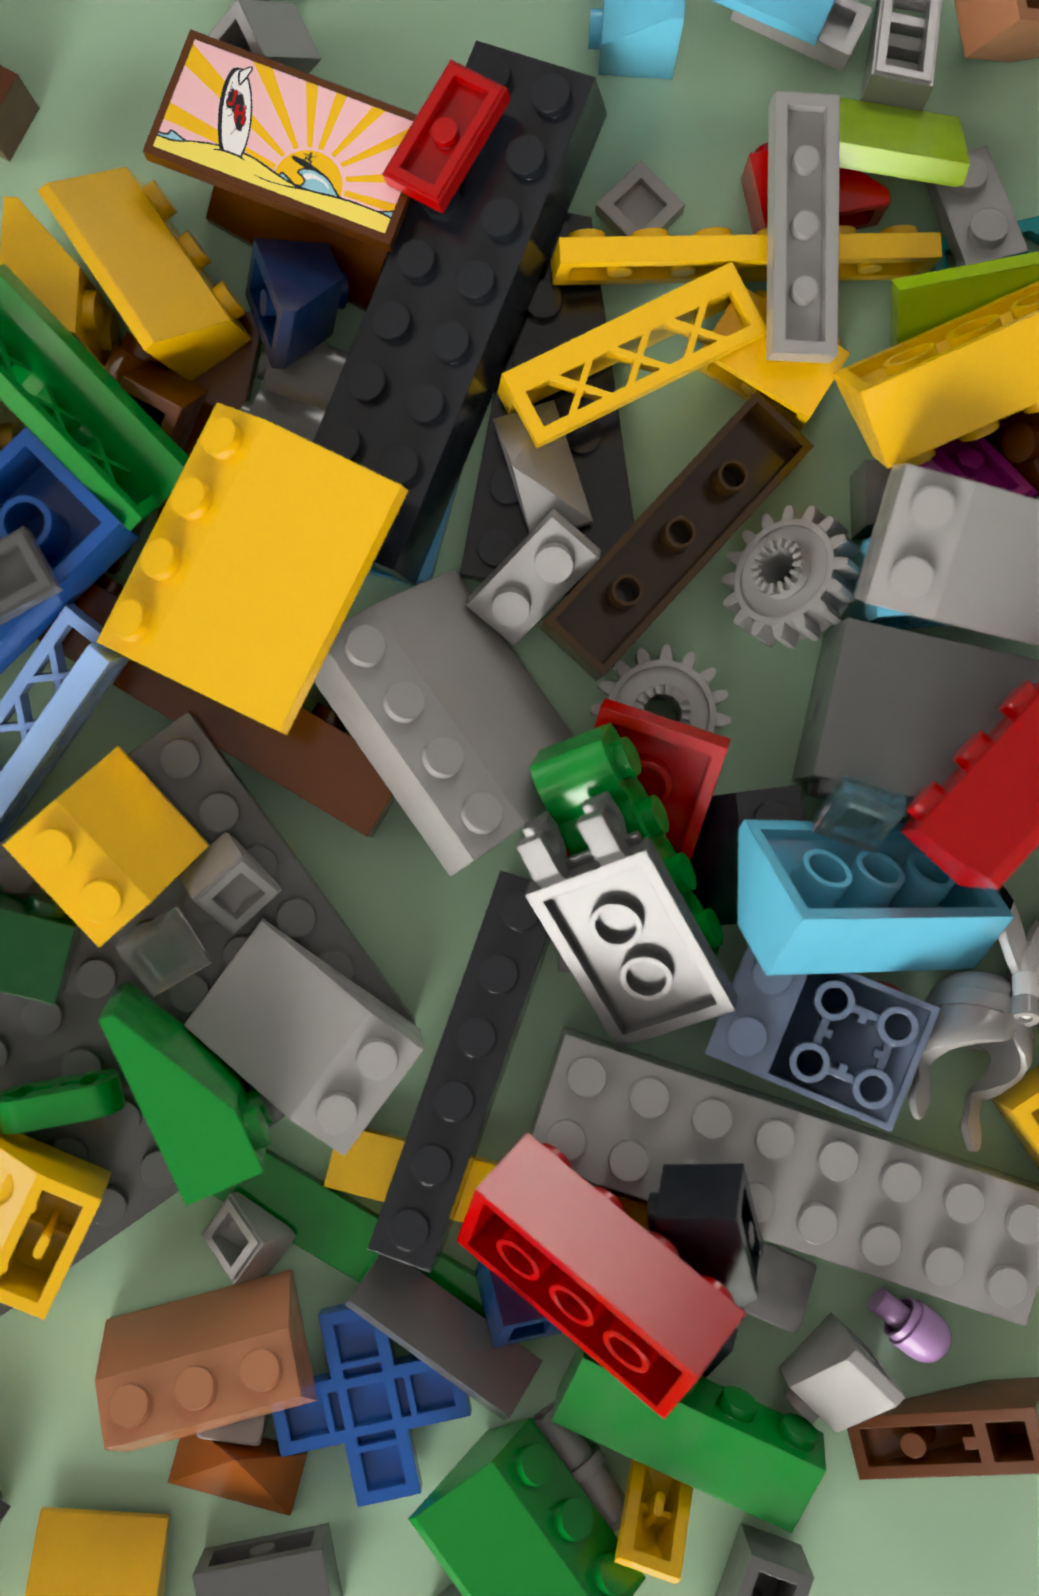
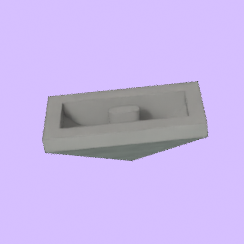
[493,400,593,533]

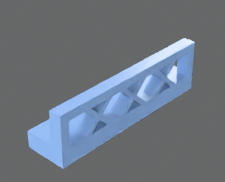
[0,603,130,842]

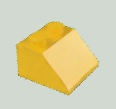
[0,196,119,368]
[3,746,209,947]

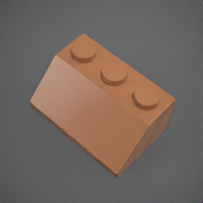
[95,1269,318,1452]

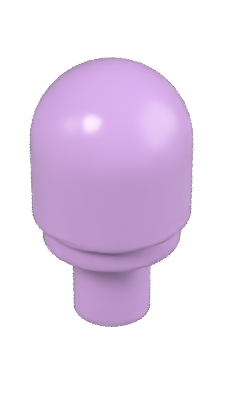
[868,1288,952,1363]

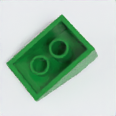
[98,981,275,1206]

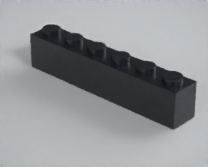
[368,870,551,1273]

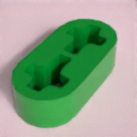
[0,1069,126,1134]

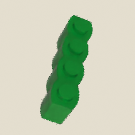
[529,723,723,958]

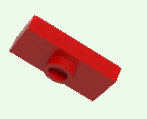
[382,59,511,214]

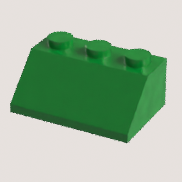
[408,1417,646,1596]

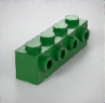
[552,1346,826,1533]

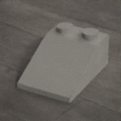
[854,463,1039,646]
[184,918,424,1156]

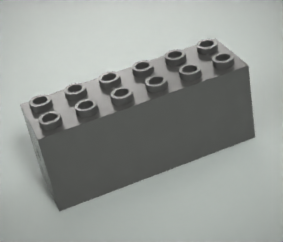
[792,618,1039,817]

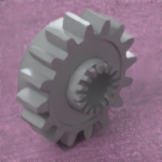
[721,505,862,649]
[590,644,732,733]

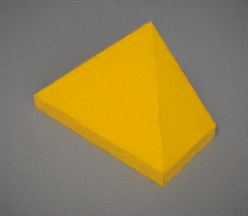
[614,1459,693,1584]

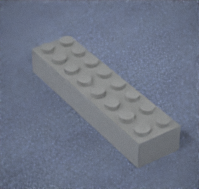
[528,1026,1039,1327]

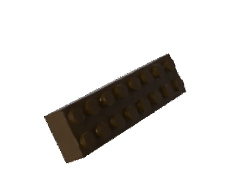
[538,391,814,681]

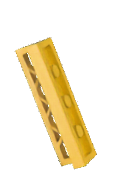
[497,262,766,449]

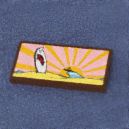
[143,29,417,253]

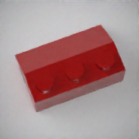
[900,680,1039,889]

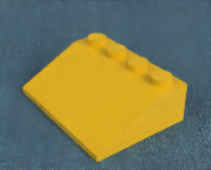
[96,402,408,735]

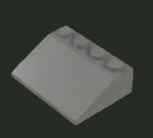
[314,569,573,877]

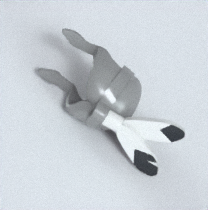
[908,885,1039,1152]

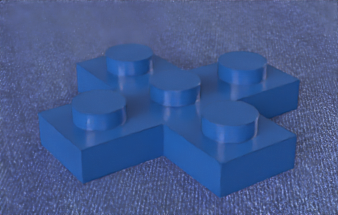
[272,1303,472,1507]

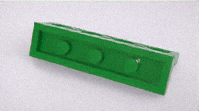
[0,264,189,531]

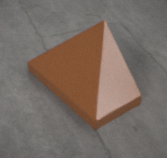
[167,1434,308,1516]

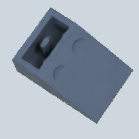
[704,944,941,1132]

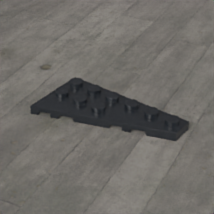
[460,213,634,597]

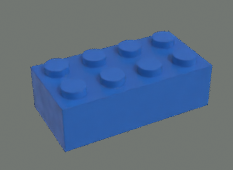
[0,427,139,675]

